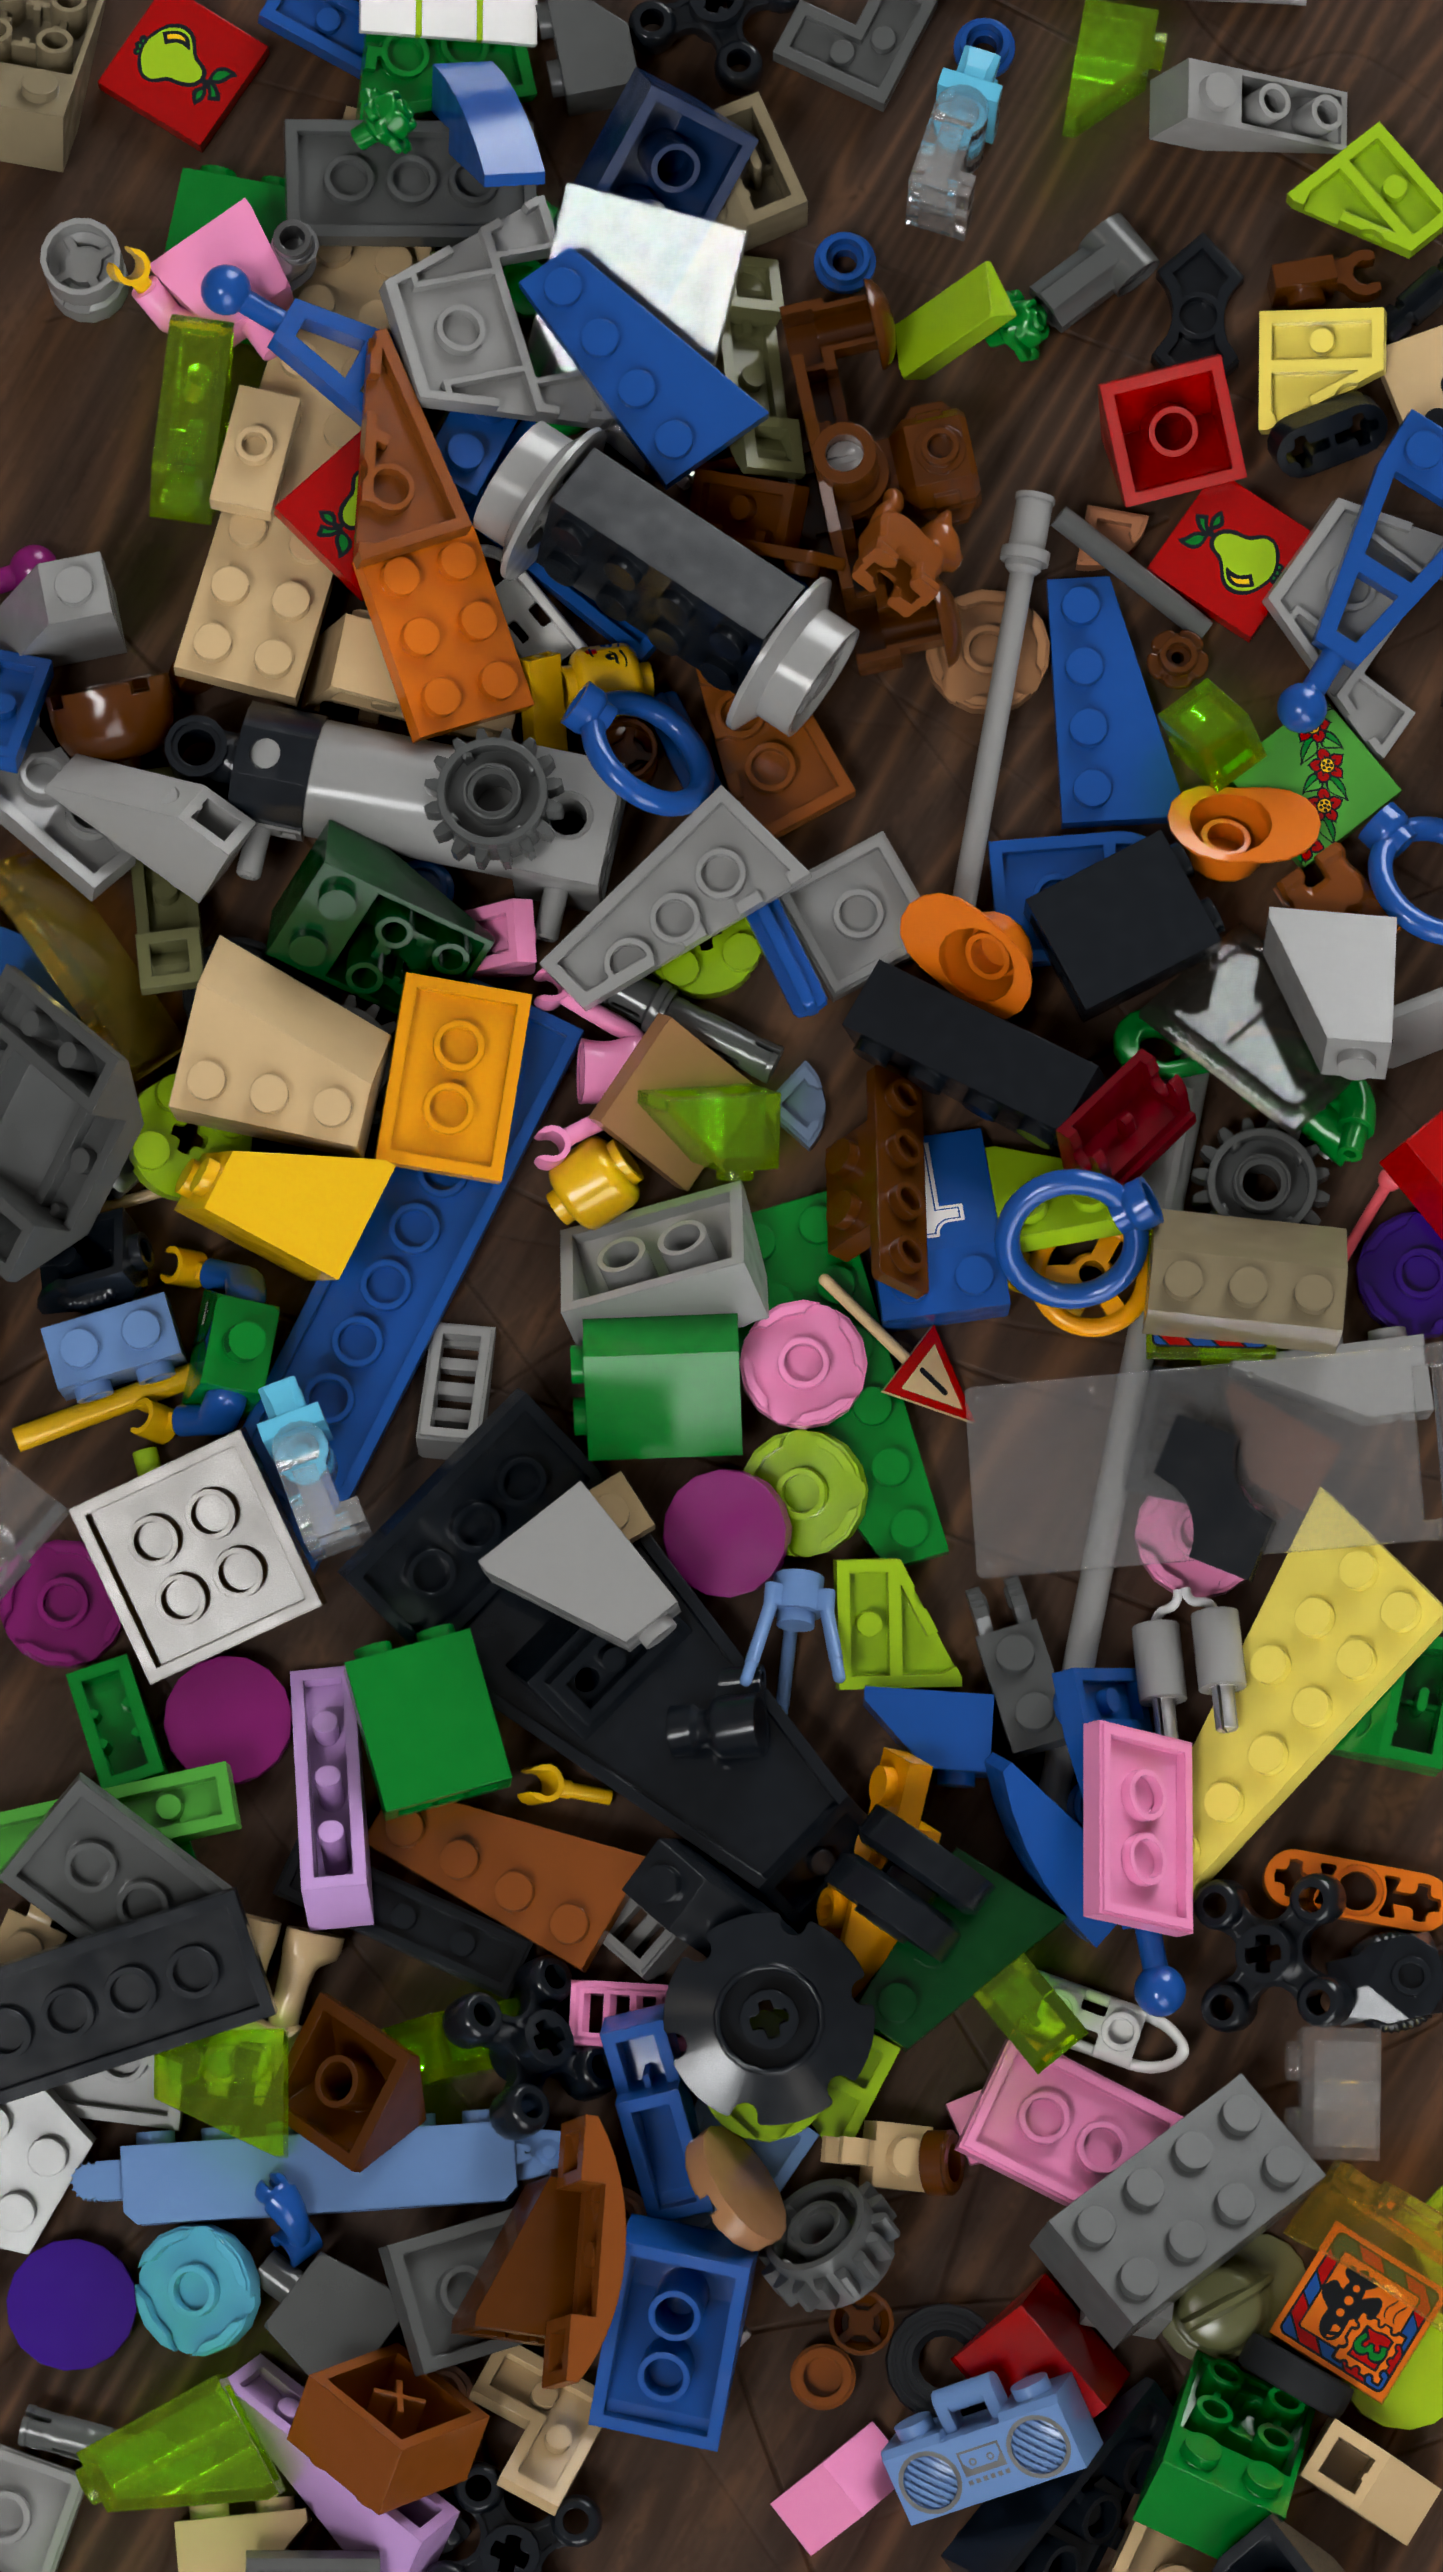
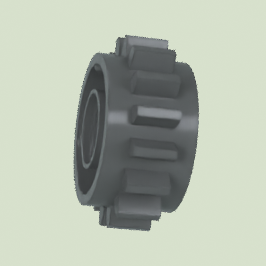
[424,728,565,870]
[1190,1117,1330,1226]
[758,2177,900,2312]

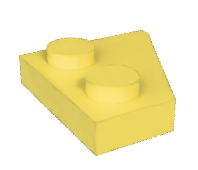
[1258,307,1387,435]

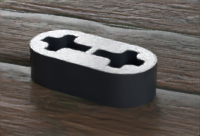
[1267,391,1388,478]

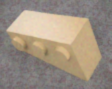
[300,609,515,741]

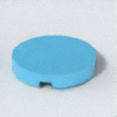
[135,2223,261,2356]

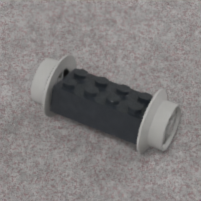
[473,421,860,737]

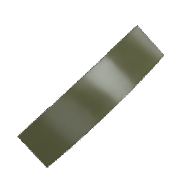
[712,252,806,480]
[131,766,205,996]

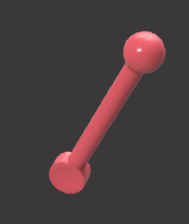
[1347,1169,1399,1261]

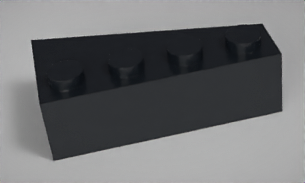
[842,959,1107,1158]

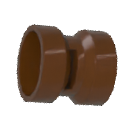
[606,718,658,784]
[828,2291,894,2356]

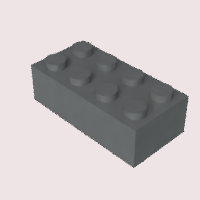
[1029,2073,1326,2349]

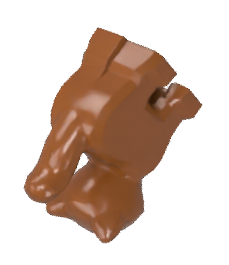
[852,488,963,617]
[1273,841,1401,935]

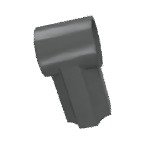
[1029,213,1160,334]

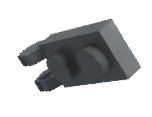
[965,1575,1066,1761]

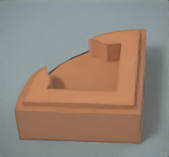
[1076,505,1149,571]

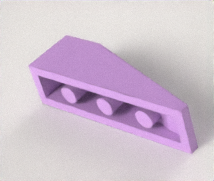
[290,1666,374,1931]
[218,2353,460,2572]

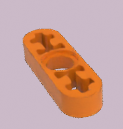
[1262,1849,1443,1934]

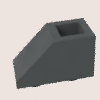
[535,0,637,117]

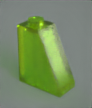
[75,2373,288,2512]

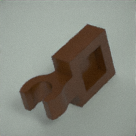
[1267,249,1382,310]

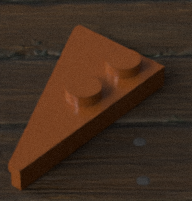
[353,328,472,570]

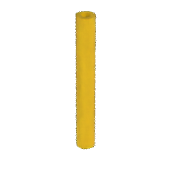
[12,1363,189,1452]

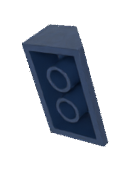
[553,67,759,305]

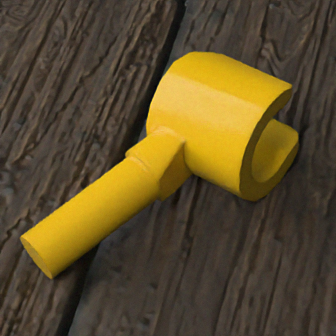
[517,1764,613,1805]

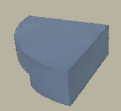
[763,1060,826,1152]

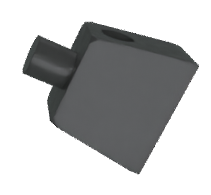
[257,2249,400,2376]

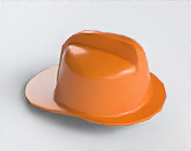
[1167,786,1321,882]
[900,893,1033,1019]

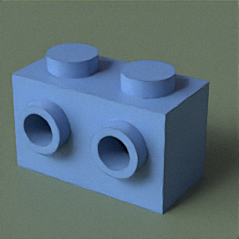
[40,1292,188,1404]

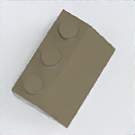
[1142,1209,1348,1354]

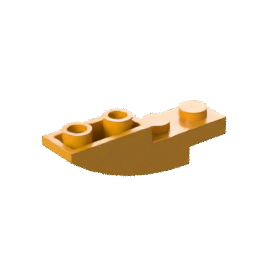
[816,1747,941,1998]

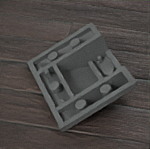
[0,964,144,1282]

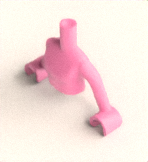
[533,968,644,1171]

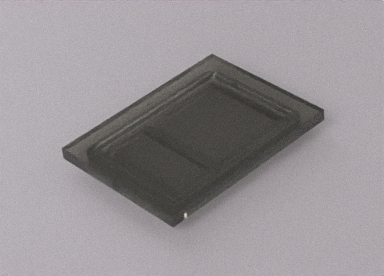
[1139,923,1394,1136]

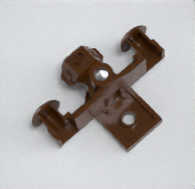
[690,278,982,677]

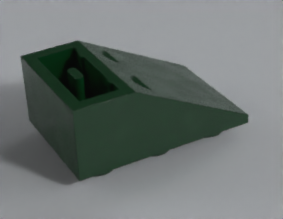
[266,820,495,1015]

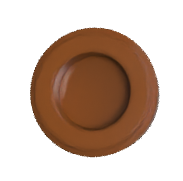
[790,2344,856,2410]

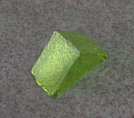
[972,1953,1089,2074]

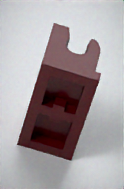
[1056,1048,1197,1185]

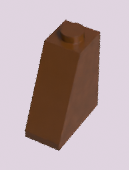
[451,2168,581,2347]

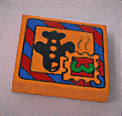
[1269,2220,1443,2405]

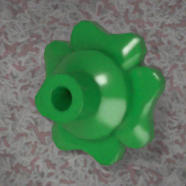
[351,87,417,154]
[985,289,1050,363]

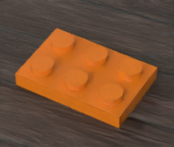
[352,526,535,743]

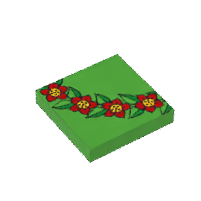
[1223,702,1402,872]

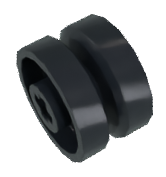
[823,1804,996,1964]

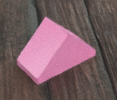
[770,2421,895,2556]

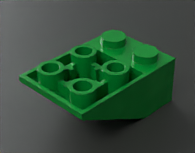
[1329,1636,1443,1777]
[1132,2350,1315,2559]

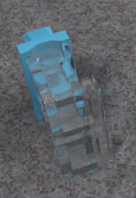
[905,45,1003,241]
[256,1376,373,1562]

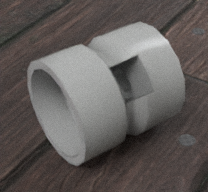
[40,218,129,323]

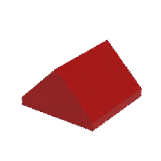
[1097,354,1247,508]
[950,2273,1130,2418]

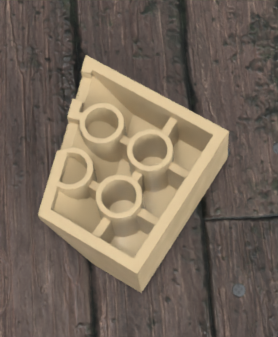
[168,935,392,1158]

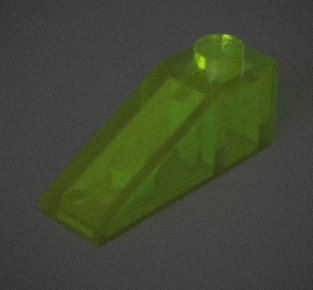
[149,314,234,525]

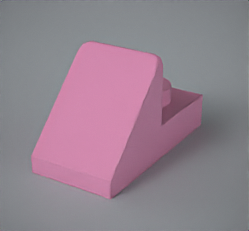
[464,898,537,980]

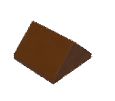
[262,1992,426,2173]

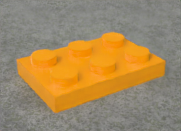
[374,972,532,1185]

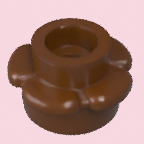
[1146,629,1209,690]

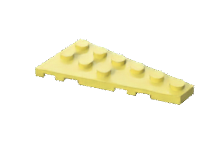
[1192,1487,1443,1899]

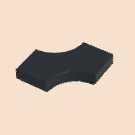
[1150,232,1244,378]
[1154,1413,1276,1582]

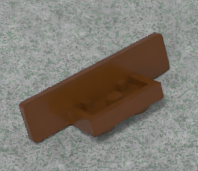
[688,469,846,579]
[825,1065,929,1299]

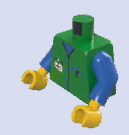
[130,1246,280,1445]

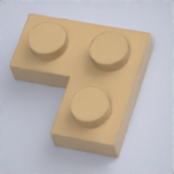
[468,2345,602,2516]

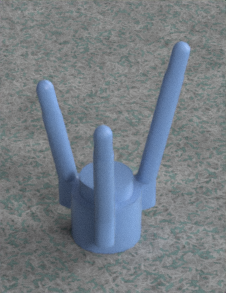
[740,1568,846,1715]

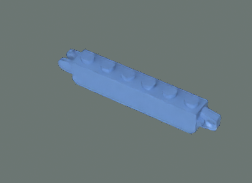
[70,2109,561,2226]

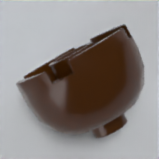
[45,672,175,769]

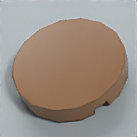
[925,589,1050,714]
[685,2126,787,2252]

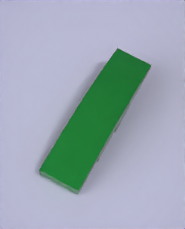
[65,1653,198,1861]

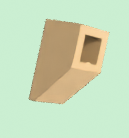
[1298,2417,1442,2546]
[174,2495,312,2572]

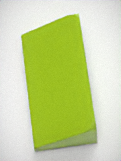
[895,261,1017,380]

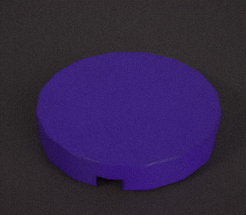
[1355,1212,1443,1339]
[6,2239,138,2371]

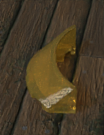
[0,850,185,1083]
[1283,2159,1443,2333]

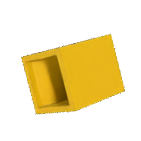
[174,1150,396,1281]

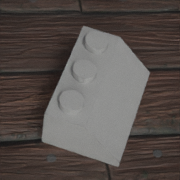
[560,1180,769,1345]

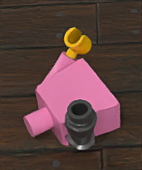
[106,198,319,361]

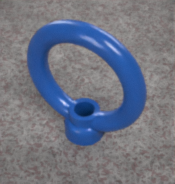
[560,681,715,817]
[1358,802,1443,945]
[994,1169,1164,1309]

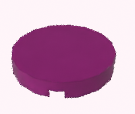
[663,1469,792,1598]
[0,1540,123,1669]
[164,1656,293,1786]

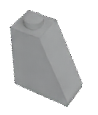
[0,551,127,667]
[1263,907,1397,1080]
[478,1481,681,1652]

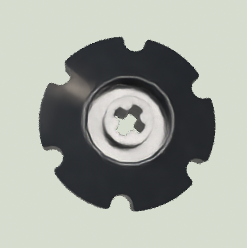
[663,1912,875,2125]

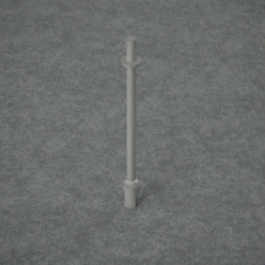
[952,490,1055,907]

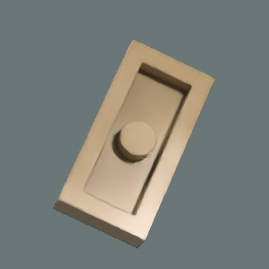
[209,385,302,522]

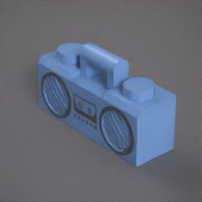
[881,2371,1103,2526]

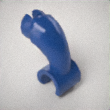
[255,2172,323,2268]

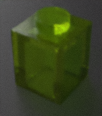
[1158,678,1267,793]

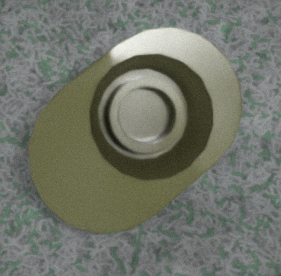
[1162,2234,1306,2360]

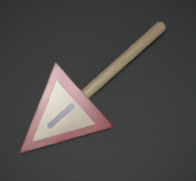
[819,1274,976,1424]

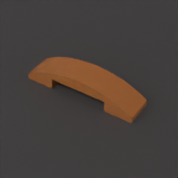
[542,2114,626,2390]

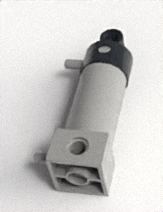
[164,702,626,942]

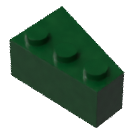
[859,1847,1067,2053]

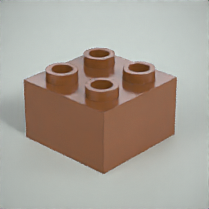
[287,2342,490,2515]

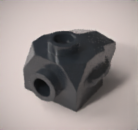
[37,1207,154,1315]
[1324,1931,1443,2034]

